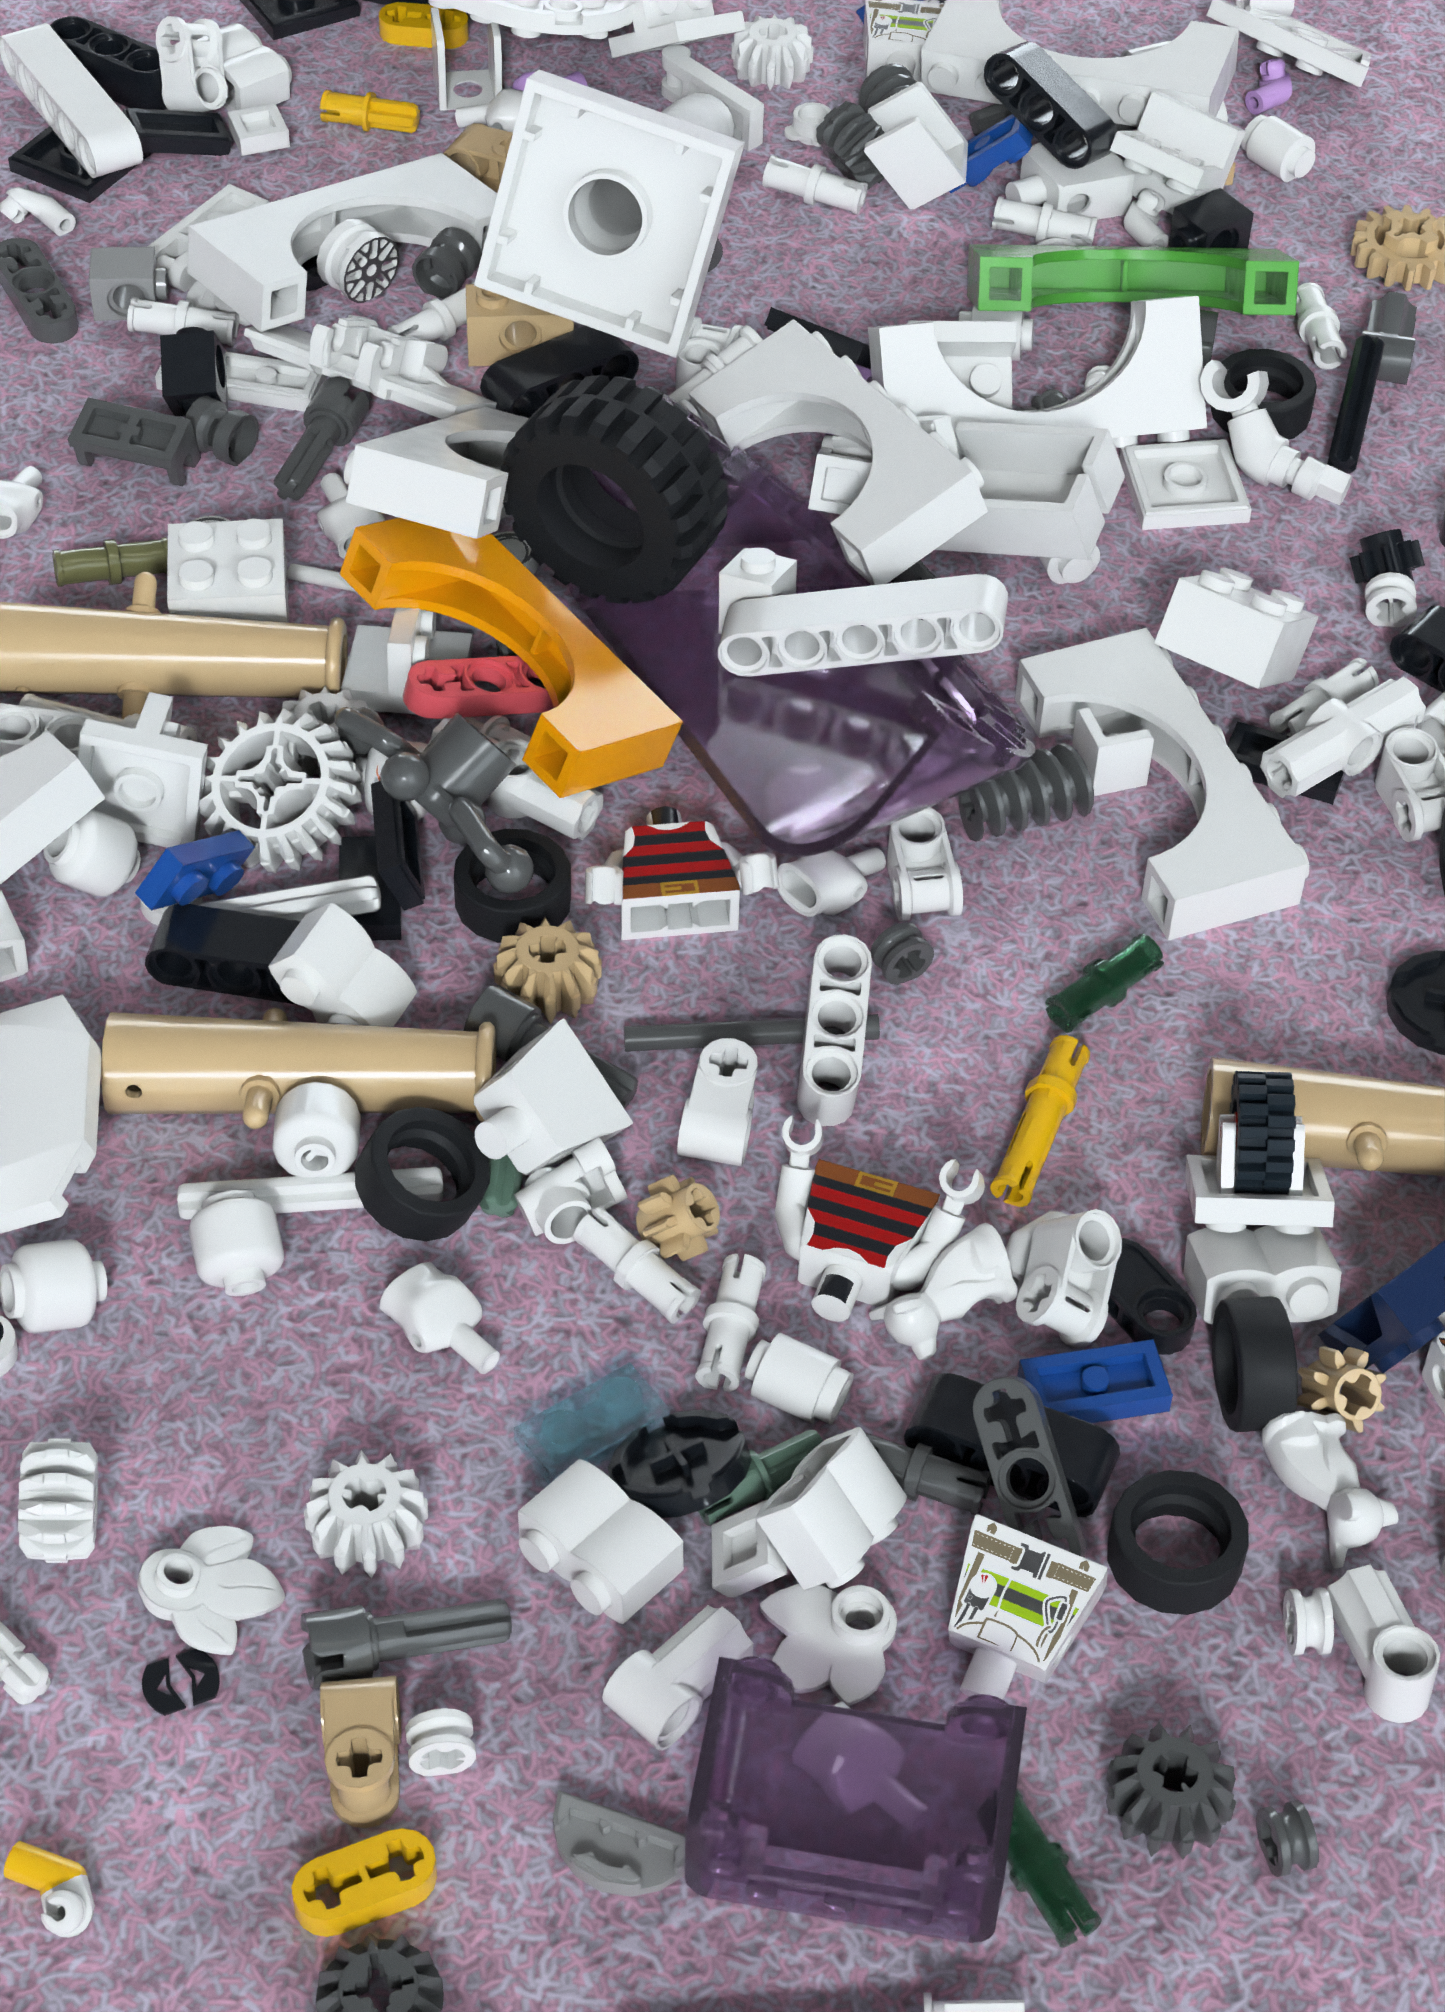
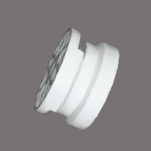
[317,218,399,303]

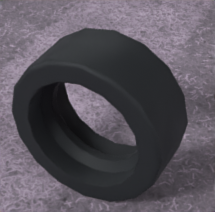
[1210,349,1317,440]
[454,828,571,943]
[355,1107,490,1242]
[1212,1296,1298,1432]
[1107,1470,1249,1615]

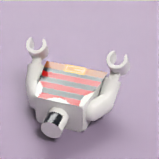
[585,806,780,940]
[775,1115,985,1322]

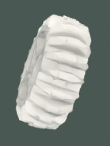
[200,708,362,874]

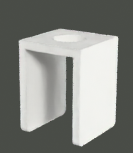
[431,7,502,111]
[864,82,968,209]

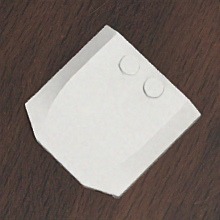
[0,995,102,1234]

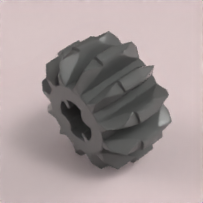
[816,101,885,190]
[1106,1722,1236,1860]

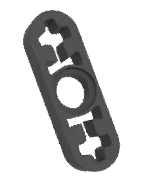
[0,238,78,344]
[973,1376,1086,1558]

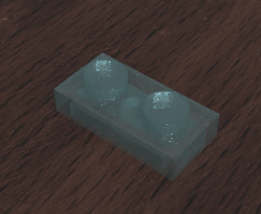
[514,1362,670,1484]

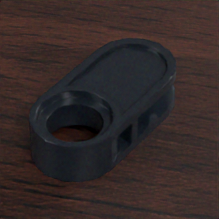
[1108,1238,1197,1355]

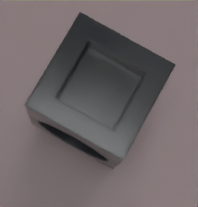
[1168,188,1254,248]
[160,327,228,416]

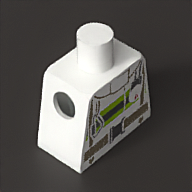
[863,0,944,82]
[948,1514,1108,1708]

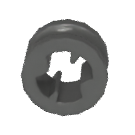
[870,922,934,985]
[1256,1800,1319,1877]

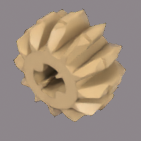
[494,917,602,1025]

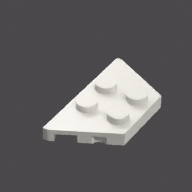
[1206,0,1372,87]

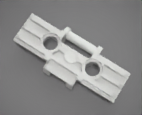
[244,315,497,419]

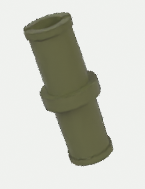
[52,537,168,587]

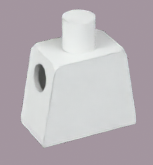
[1005,135,1135,220]
[474,1018,633,1175]

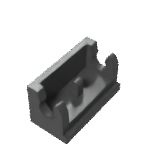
[68,397,201,487]

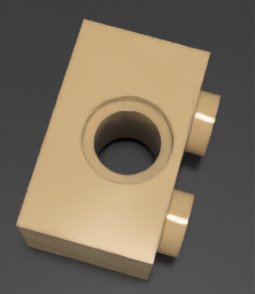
[465,284,574,366]

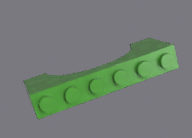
[967,244,1299,315]

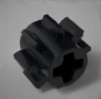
[1349,529,1425,584]

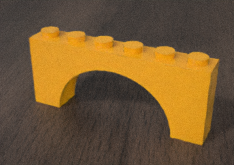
[339,518,683,798]

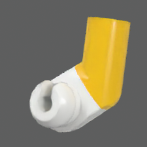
[3,1841,95,1938]

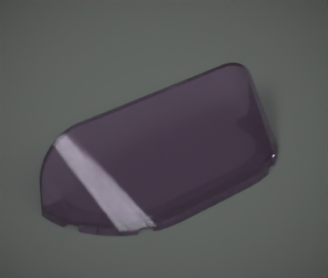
[568,387,1035,857]

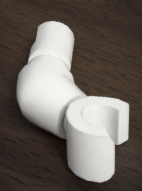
[1200,360,1352,505]

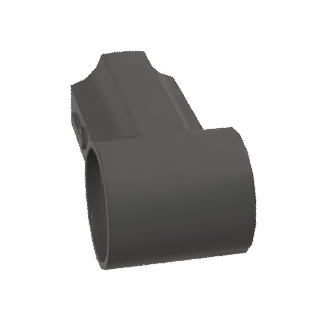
[1362,291,1417,385]

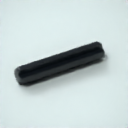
[1327,334,1385,473]

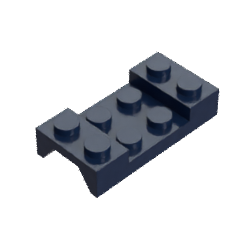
[1318,1240,1445,1373]

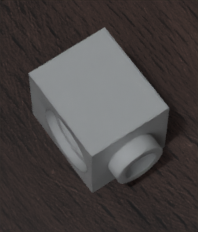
[89,246,168,321]

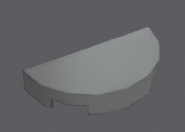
[553,1790,702,1897]

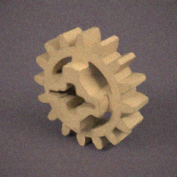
[1350,205,1445,291]

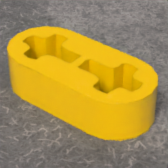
[378,2,469,49]
[291,1828,437,1937]

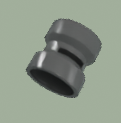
[412,227,482,299]
[185,395,259,466]

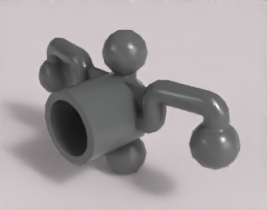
[334,707,534,894]

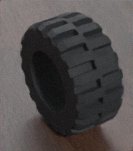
[500,375,729,604]

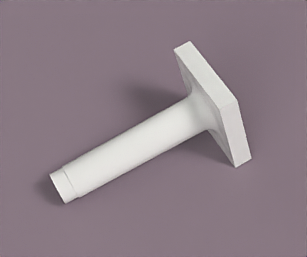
[474,69,745,358]

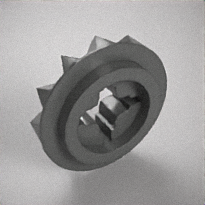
[315,1932,444,2012]

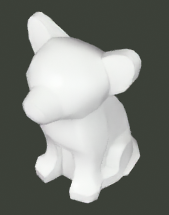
[869,1223,1018,1361]
[1261,1410,1399,1569]

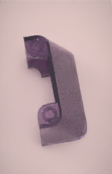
[685,1656,1027,1943]

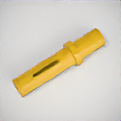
[990,1035,1090,1207]

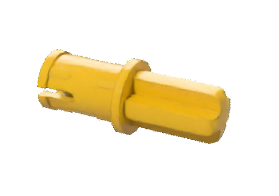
[320,89,420,133]

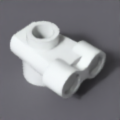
[514,1137,628,1244]

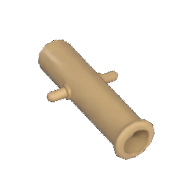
[0,572,348,719]
[101,1007,497,1129]
[1200,1057,1445,1176]

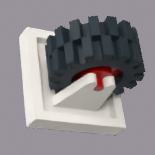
[1185,1071,1335,1235]

